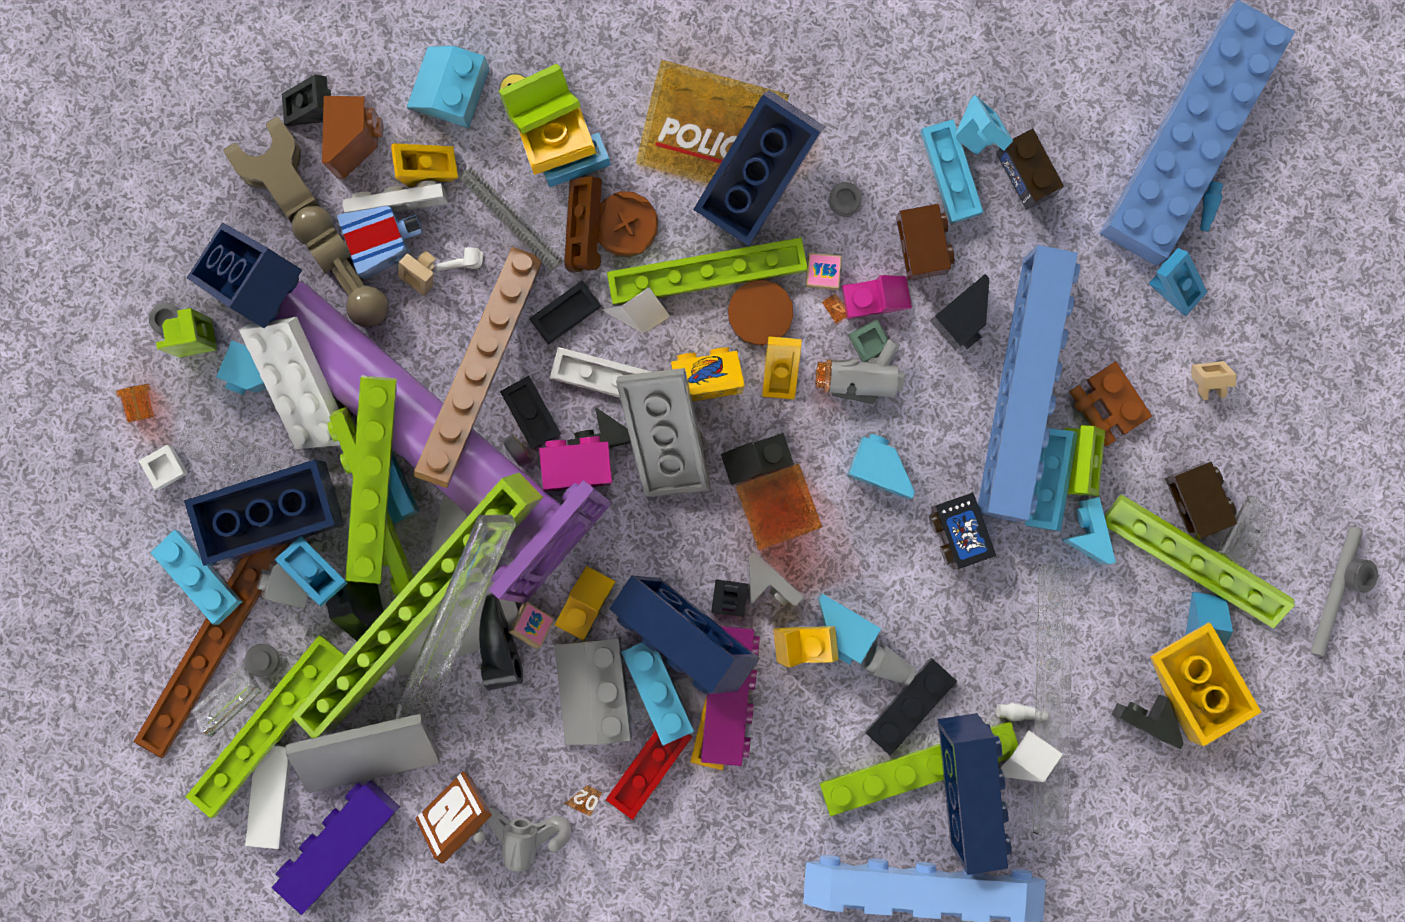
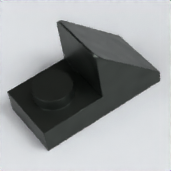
[281,74,331,126]
[567,407,631,448]
[721,433,794,485]
[1111,695,1184,749]

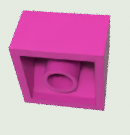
[539,436,612,492]

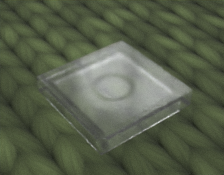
[503,182,569,252]

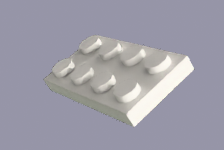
[239,317,340,449]

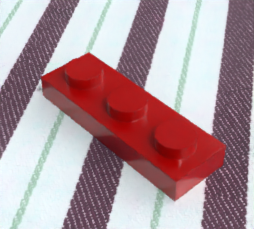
[605,729,692,820]

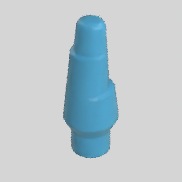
[1200,181,1223,232]

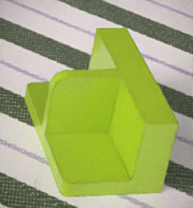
[156,308,217,358]

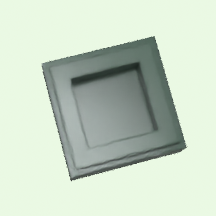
[848,319,888,362]

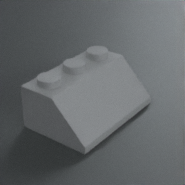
[554,637,632,745]

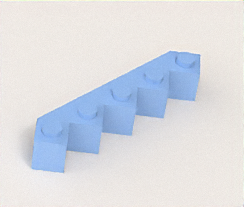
[803,855,1046,922]

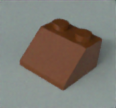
[322,96,384,179]

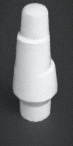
[996,703,1047,721]

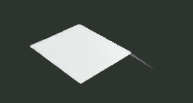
[601,287,670,333]
[1000,731,1063,782]

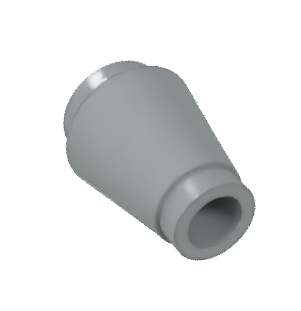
[864,644,916,685]

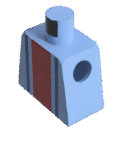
[337,206,423,280]

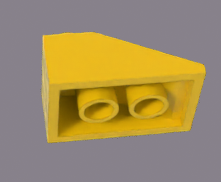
[1150,622,1262,747]

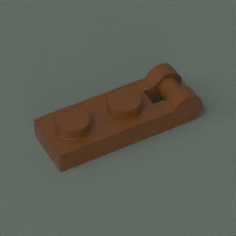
[564,176,602,273]

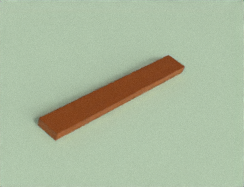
[133,542,292,759]

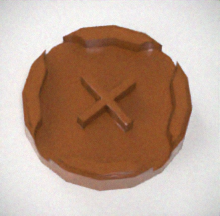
[598,191,658,257]
[728,280,794,346]

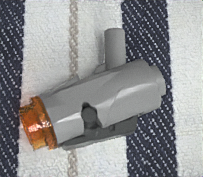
[815,339,904,404]

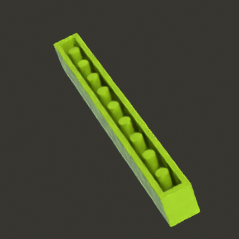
[292,473,544,738]

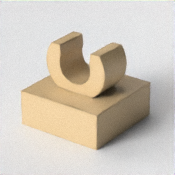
[398,251,436,296]
[1191,361,1237,400]

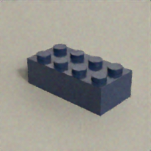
[693,90,826,246]
[187,222,302,329]
[184,459,345,566]
[609,575,760,695]
[937,713,1012,875]

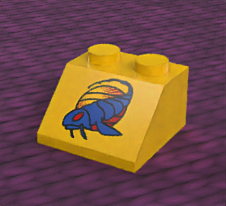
[671,347,745,402]

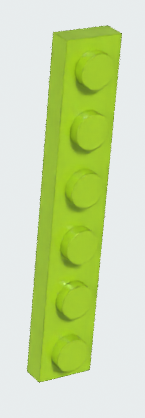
[607,237,808,306]
[345,375,397,584]
[327,407,414,597]
[1104,494,1295,629]
[185,635,346,819]
[819,721,1019,817]

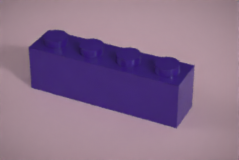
[271,780,400,915]

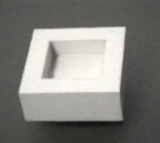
[139,444,188,490]

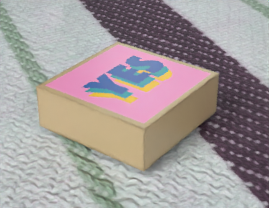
[805,253,842,290]
[509,602,554,649]

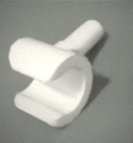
[437,247,483,272]

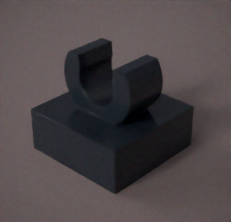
[711,579,749,617]

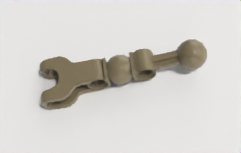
[223,116,388,327]

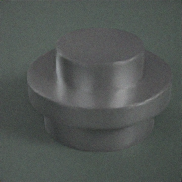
[244,643,279,677]

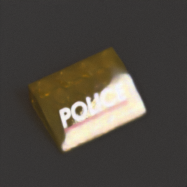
[636,59,789,184]

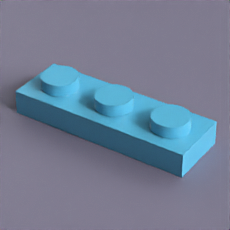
[920,119,983,224]
[1025,428,1078,532]
[151,529,243,625]
[621,642,694,745]

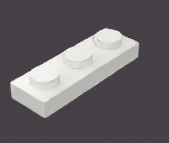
[342,181,448,213]

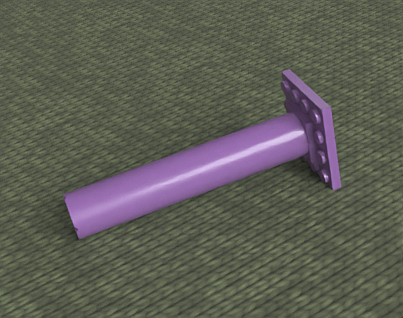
[275,281,612,603]

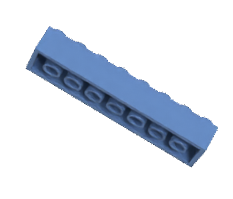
[1099,0,1295,266]
[978,245,1080,522]

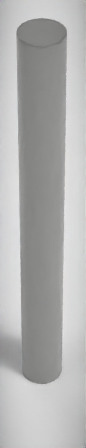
[1310,526,1363,657]

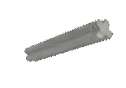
[458,166,564,271]

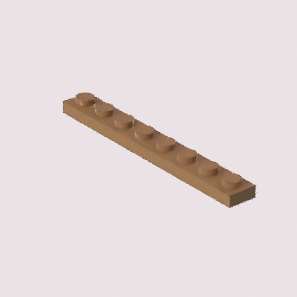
[414,247,542,488]

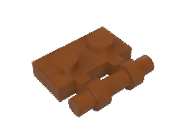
[1068,361,1152,447]

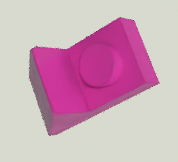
[841,275,912,319]

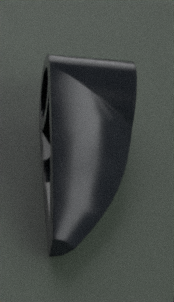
[479,593,523,691]

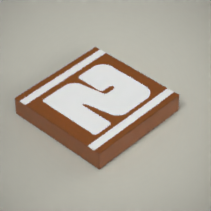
[415,771,492,864]

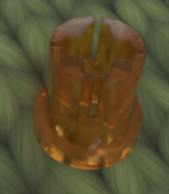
[115,384,154,423]

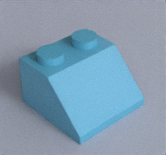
[407,46,490,129]

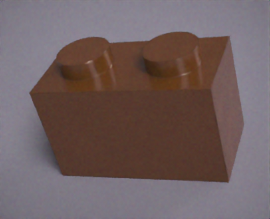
[896,204,955,281]

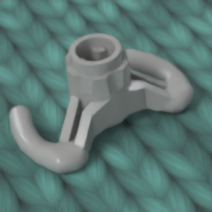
[471,807,571,872]

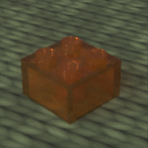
[734,464,822,551]

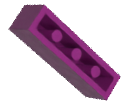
[701,625,760,766]

